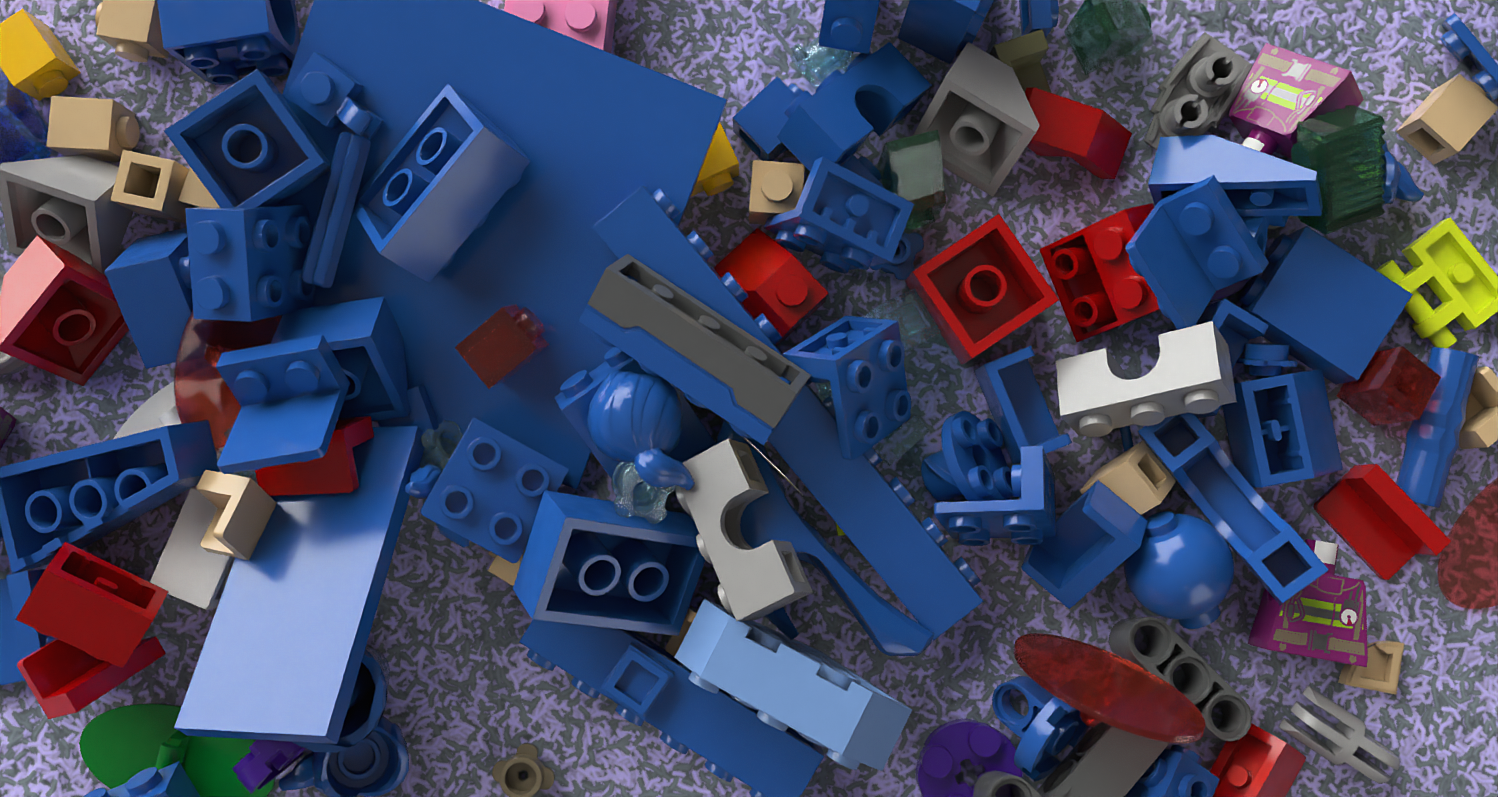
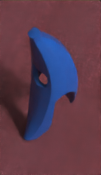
[716,421,935,656]

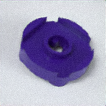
[916,718,1022,797]
[232,740,306,794]

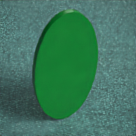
[79,703,276,797]

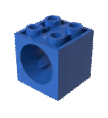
[157,0,300,85]

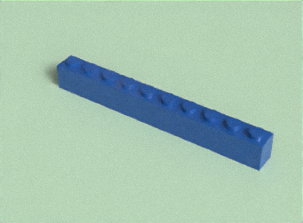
[592,185,984,641]

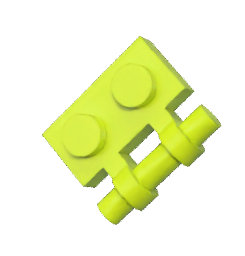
[1376,217,1498,348]

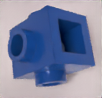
[1124,745,1220,797]

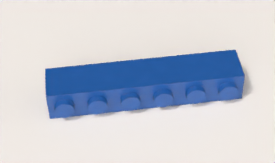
[519,619,824,797]

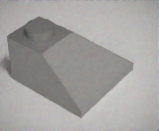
[907,42,1040,197]
[0,155,134,276]

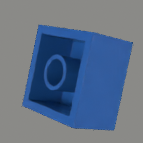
[163,69,331,208]

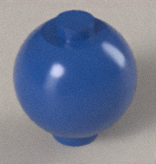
[1124,511,1234,629]

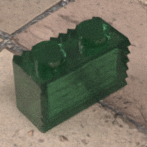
[1291,105,1385,235]

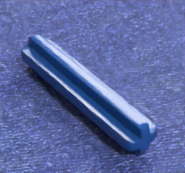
[301,132,371,288]

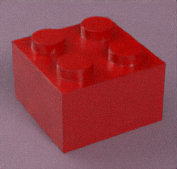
[905,214,1059,365]

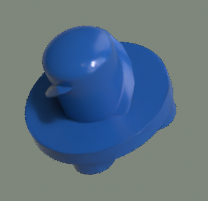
[921,411,1013,501]

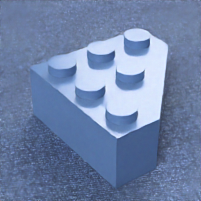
[674,599,912,771]

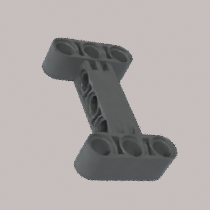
[973,617,1252,797]

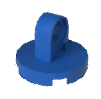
[992,676,1098,782]

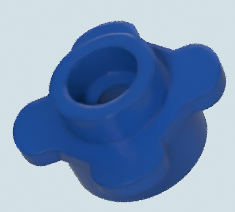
[870,232,924,281]
[1236,343,1298,376]

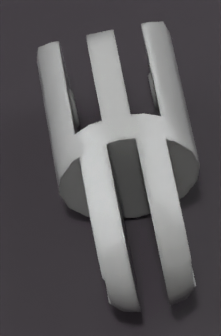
[1279,686,1400,784]

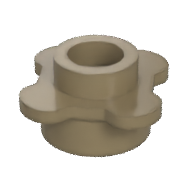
[492,743,555,797]

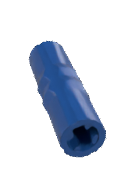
[1396,347,1480,508]

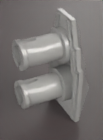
[1144,32,1253,150]

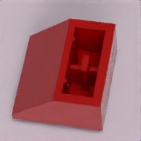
[1039,203,1160,342]
[15,542,169,669]

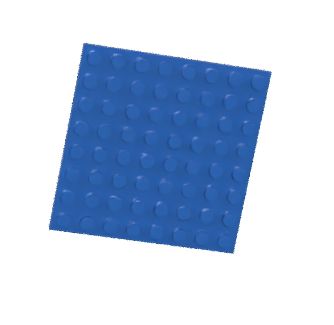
[217,0,728,490]

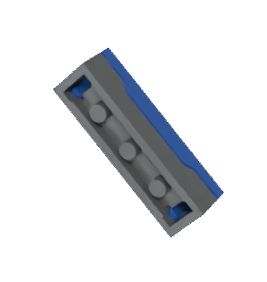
[578,254,811,445]

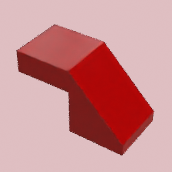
[1025,87,1132,179]

